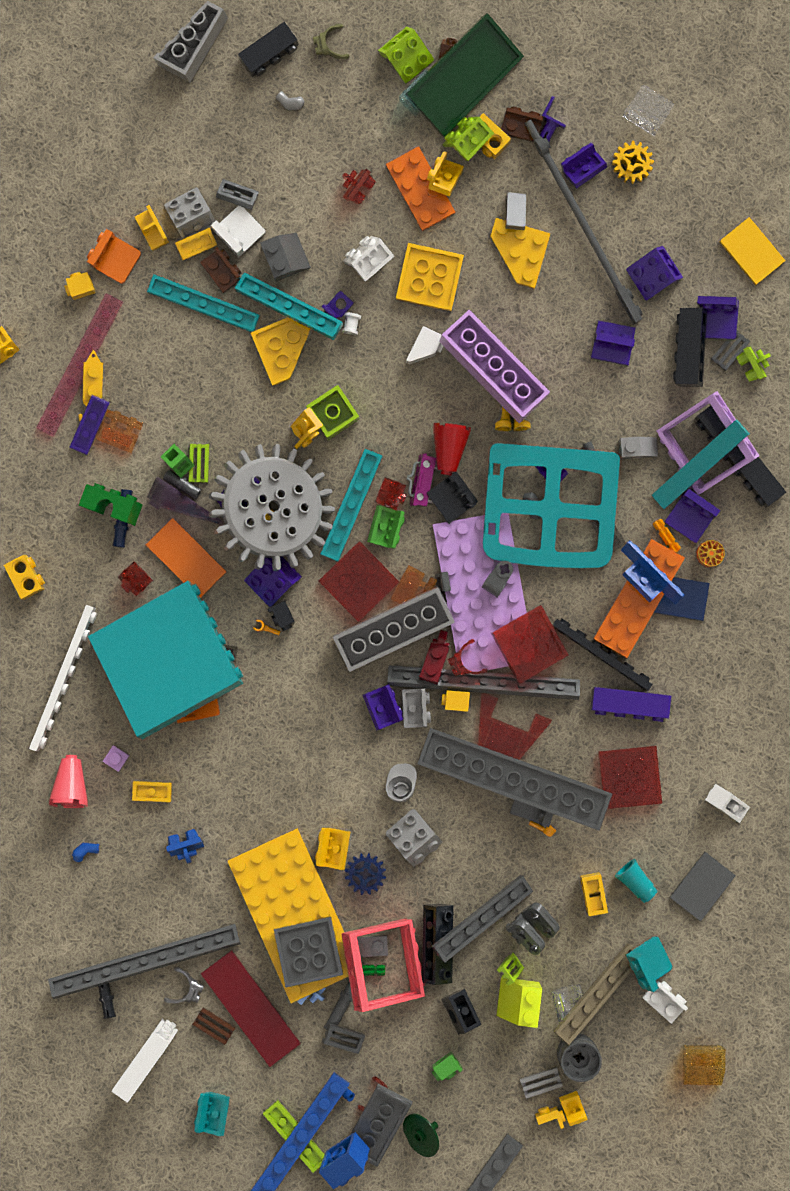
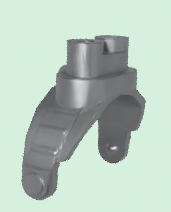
[164,967,204,1004]

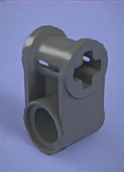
[481,561,513,598]

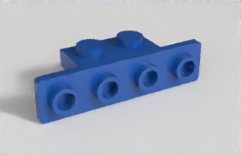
[621,540,685,605]

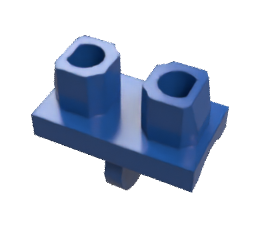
[166,829,204,863]

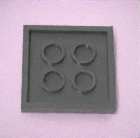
[274,917,343,987]

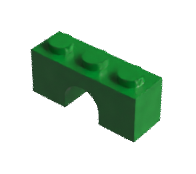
[78,483,143,526]

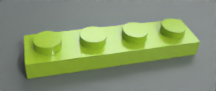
[263,1100,325,1173]

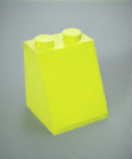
[496,977,542,1028]

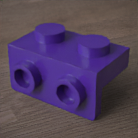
[561,143,607,189]
[362,684,403,731]

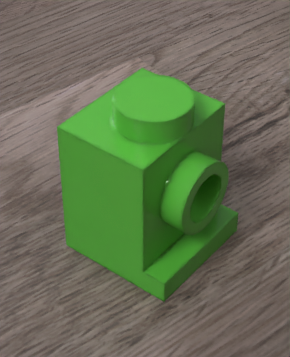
[160,444,195,478]
[432,1051,463,1081]

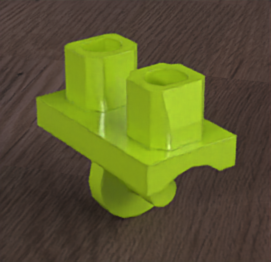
[736,346,771,382]

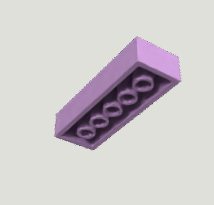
[439,310,550,423]

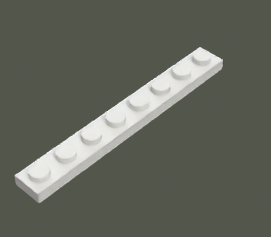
[29,605,97,751]

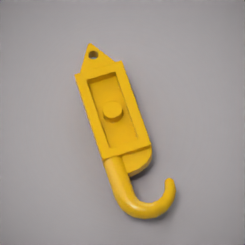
[78,350,103,421]

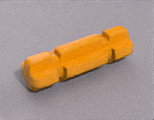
[653,519,681,552]

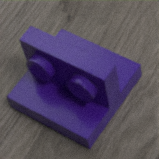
[591,320,636,366]

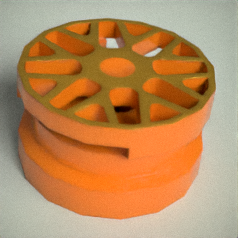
[696,540,725,567]

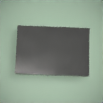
[670,851,736,921]

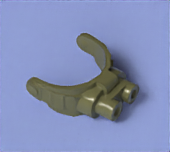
[313,24,350,59]

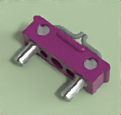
[406,453,440,507]

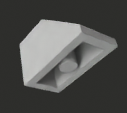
[618,437,658,459]

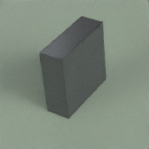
[435,572,451,593]

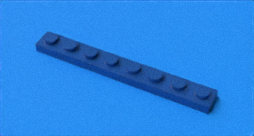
[251,1072,350,1191]

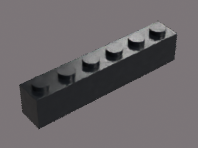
[695,405,786,508]

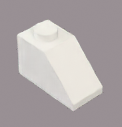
[406,326,444,364]
[705,784,750,823]

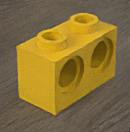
[480,113,511,159]
[4,555,45,600]
[580,872,608,916]

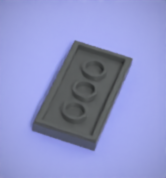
[350,1084,413,1167]

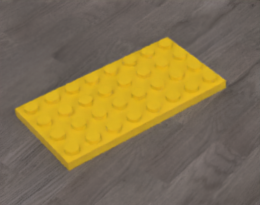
[228,828,349,1003]

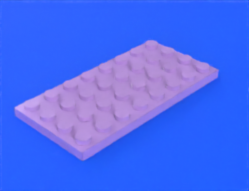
[433,513,535,672]

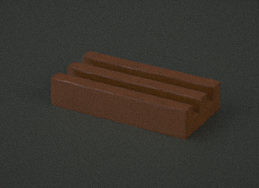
[192,1007,236,1045]

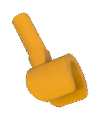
[253,620,281,636]
[529,820,556,837]

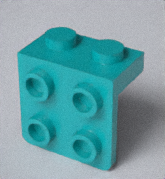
[626,936,672,992]

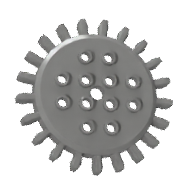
[209,444,335,571]

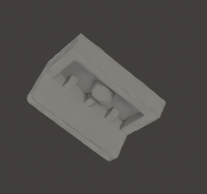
[402,688,431,728]

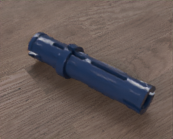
[112,489,133,548]

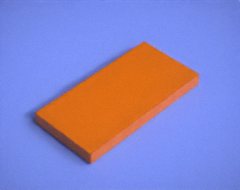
[146,518,227,598]

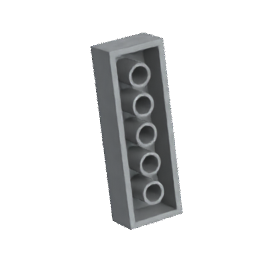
[333,586,454,672]

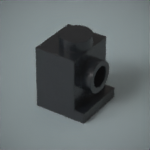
[267,601,295,632]

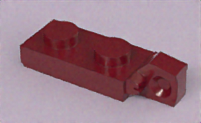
[419,630,450,685]

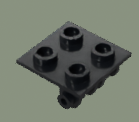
[427,472,478,524]

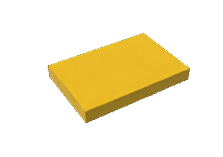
[719,217,786,286]

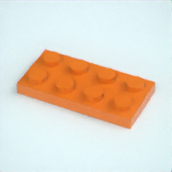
[386,146,455,231]

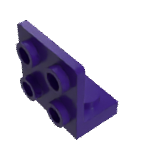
[626,246,683,300]
[697,296,739,339]
[665,489,721,543]
[244,557,302,607]

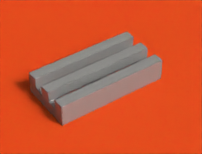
[520,1067,563,1099]

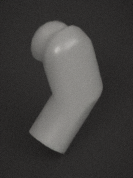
[276,91,305,110]

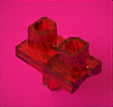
[342,169,376,204]

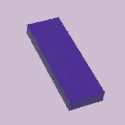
[70,395,110,455]

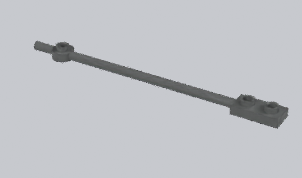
[525,120,643,325]

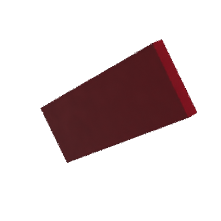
[201,950,301,1067]

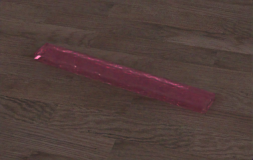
[36,293,123,437]

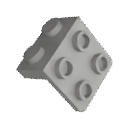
[386,809,442,867]

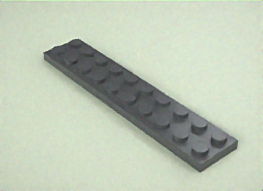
[418,728,613,831]

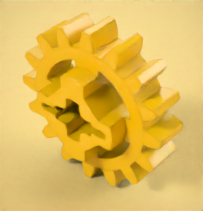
[612,141,654,184]

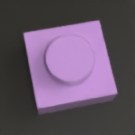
[102,745,130,772]

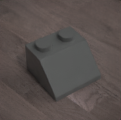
[260,233,311,282]

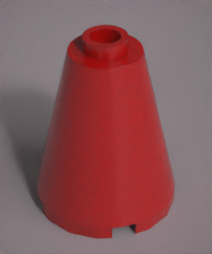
[433,423,471,475]

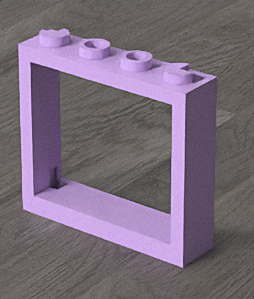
[657,391,759,495]

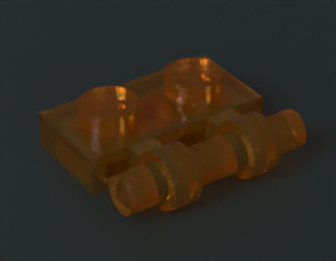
[96,409,143,454]
[391,565,437,604]

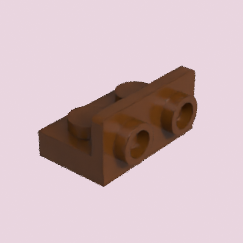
[501,106,543,142]
[200,247,241,293]

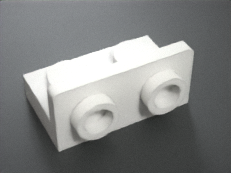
[642,980,688,1024]

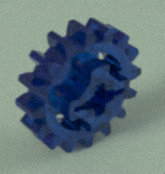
[345,852,386,895]

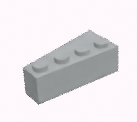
[153,1,228,83]

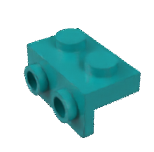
[194,1092,230,1136]

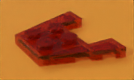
[478,693,552,760]

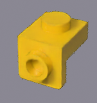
[559,1091,587,1126]
[535,1106,566,1129]

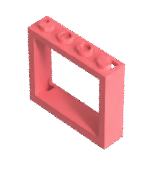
[341,919,425,1012]

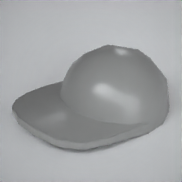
[386,763,417,803]

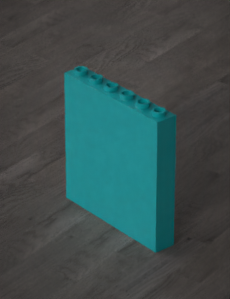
[88,581,244,740]

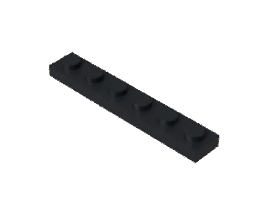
[552,618,653,691]

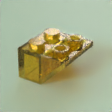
[683,1045,726,1085]

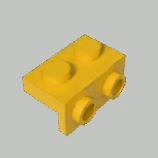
[427,151,464,197]
[315,828,350,870]

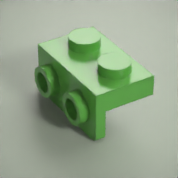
[367,505,404,549]

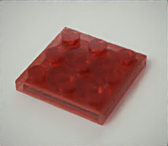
[319,541,399,622]
[491,605,569,684]
[598,746,662,809]

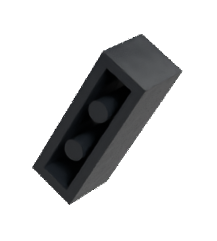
[238,21,298,77]

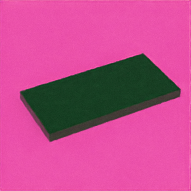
[406,13,524,137]

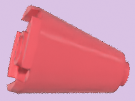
[49,755,88,808]

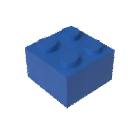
[319,1132,370,1190]

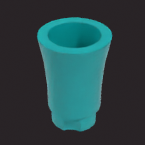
[615,859,658,903]

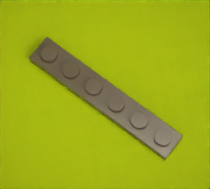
[553,943,635,1045]

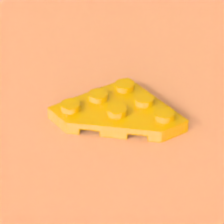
[490,218,551,289]
[251,317,311,386]

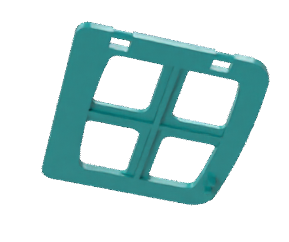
[482,443,620,568]

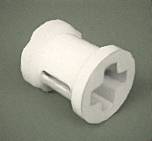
[341,312,361,335]

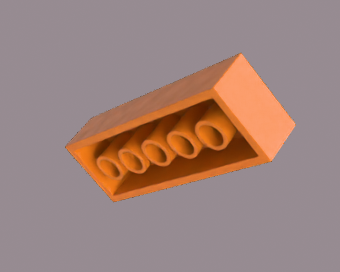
[593,539,685,659]

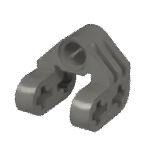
[506,903,560,955]

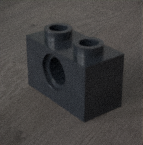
[441,989,482,1035]

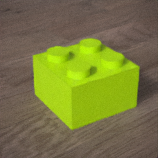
[306,385,360,440]

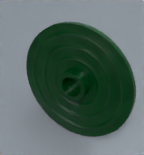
[403,1113,439,1157]

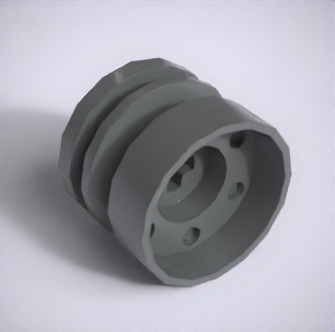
[557,1033,602,1082]

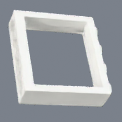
[112,1019,178,1103]

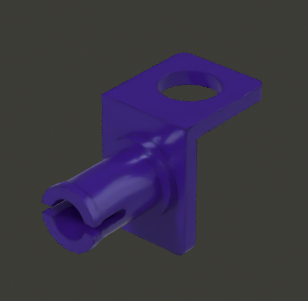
[540,96,566,142]
[322,291,354,319]

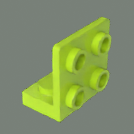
[378,26,434,83]
[442,117,494,161]

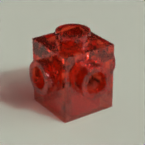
[375,477,407,511]
[118,561,153,596]

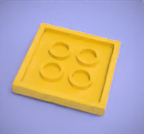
[396,243,464,312]

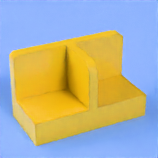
[135,205,169,251]

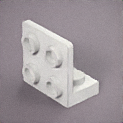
[211,206,266,258]
[343,236,394,281]

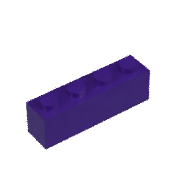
[591,687,671,722]

